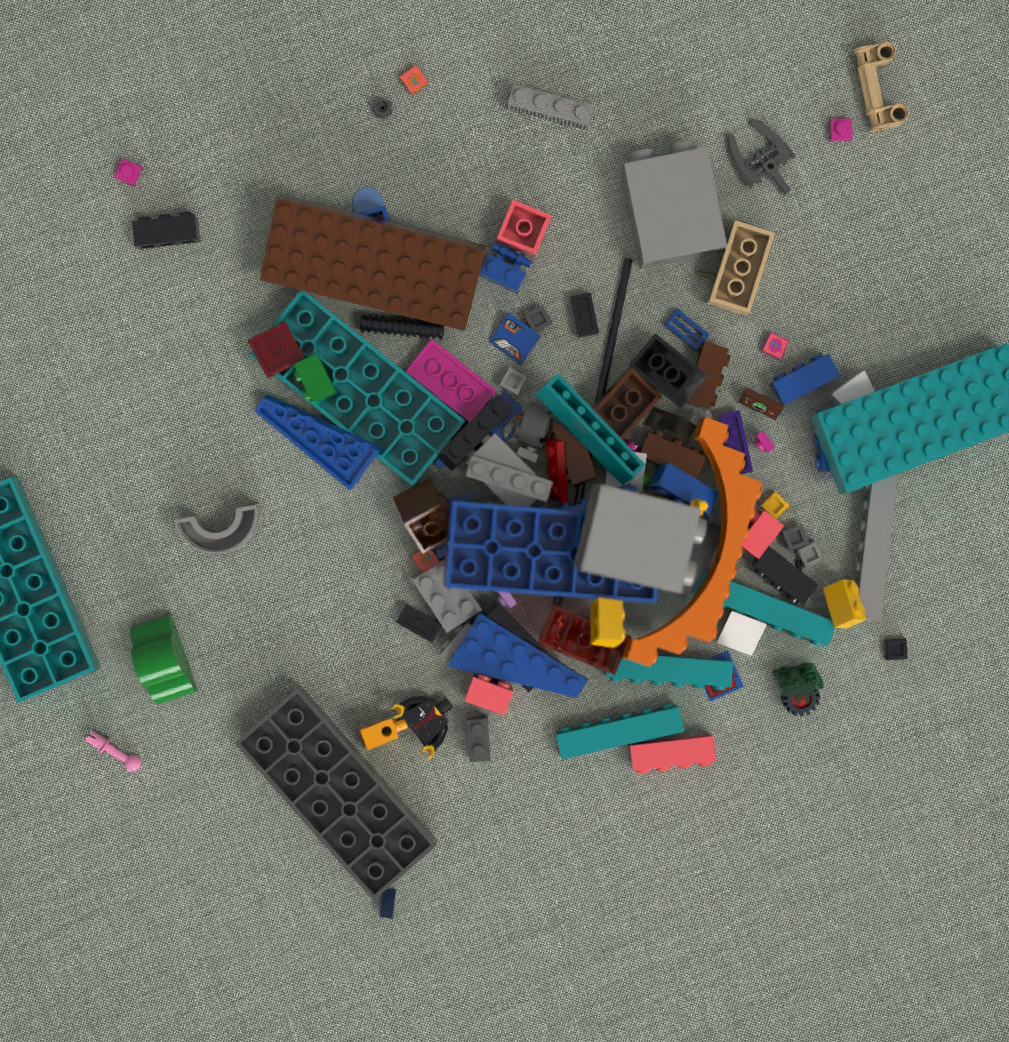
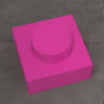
[829,118,852,141]
[114,158,143,187]
[753,431,775,453]

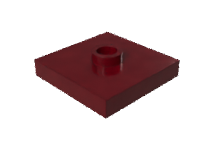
[248,321,305,379]

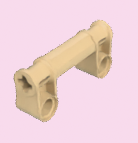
[853,42,909,133]

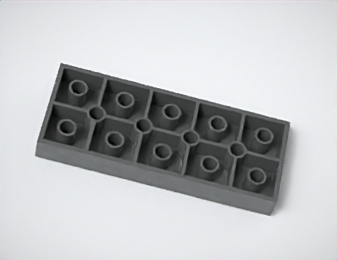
[235,685,438,901]

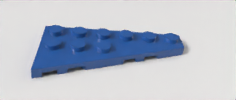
[448,613,588,698]

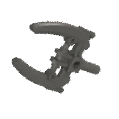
[727,118,796,195]

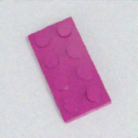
[406,339,497,422]

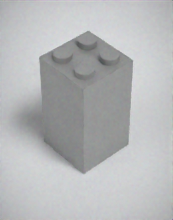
[465,434,538,507]

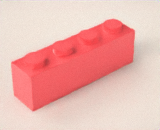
[629,734,716,773]

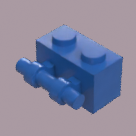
[480,242,532,294]

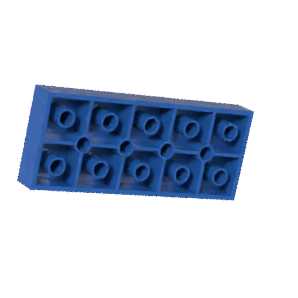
[443,501,658,603]

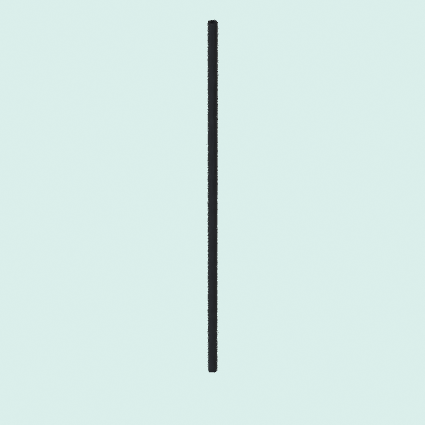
[553,258,633,606]

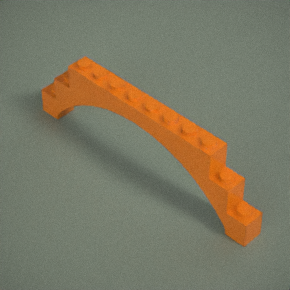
[622,417,762,667]

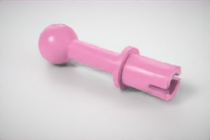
[85,730,141,772]

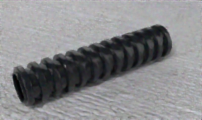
[360,314,444,340]

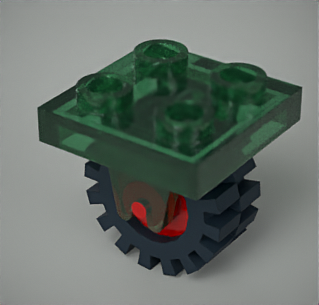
[772,662,824,716]

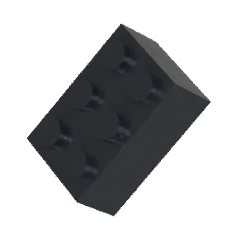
[629,333,708,409]

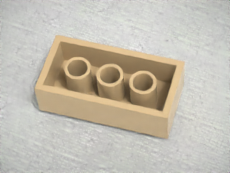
[707,220,775,316]

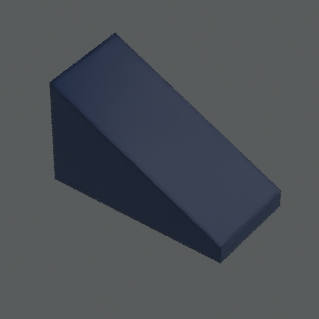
[380,889,396,919]

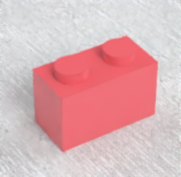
[741,511,784,559]

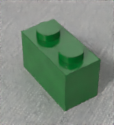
[293,353,337,404]

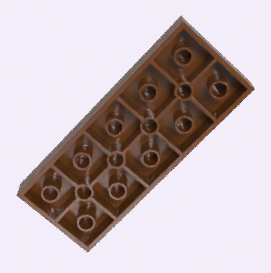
[259,193,486,331]

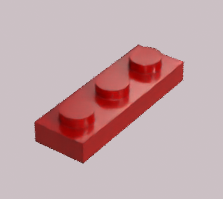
[545,437,568,503]

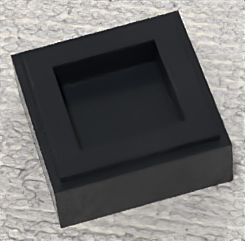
[884,638,908,660]

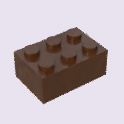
[592,368,662,440]

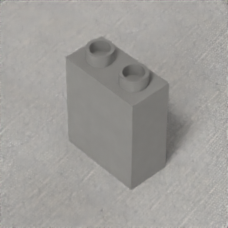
[621,140,727,269]
[573,484,706,594]

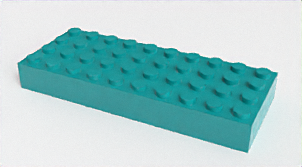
[249,290,466,486]
[810,342,1009,495]
[0,477,101,703]

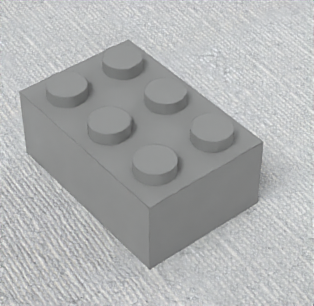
[412,559,482,633]

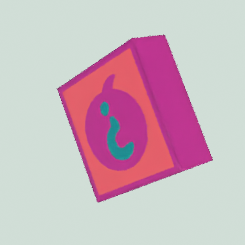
[761,332,789,360]

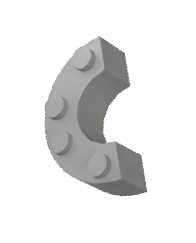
[174,505,261,554]

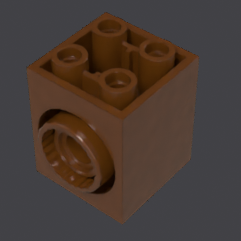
[393,478,450,554]

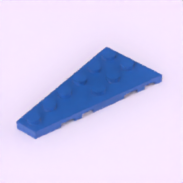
[255,394,382,491]

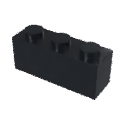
[132,211,201,250]
[752,546,819,605]

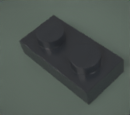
[570,292,599,338]
[396,604,442,643]

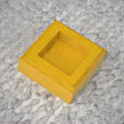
[760,491,790,519]

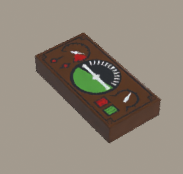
[738,388,784,420]

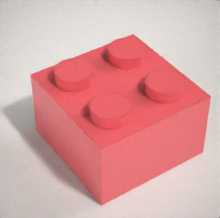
[497,200,552,258]
[465,673,513,715]

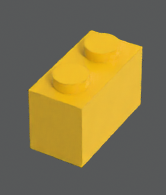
[823,579,867,628]
[591,597,625,648]

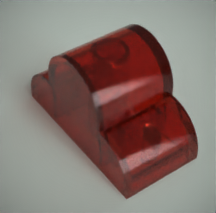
[537,604,631,675]

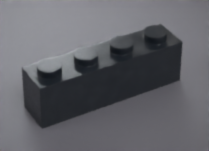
[437,395,513,471]

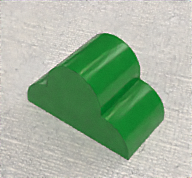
[130,613,198,705]

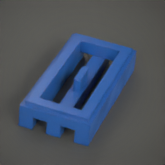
[664,308,709,351]

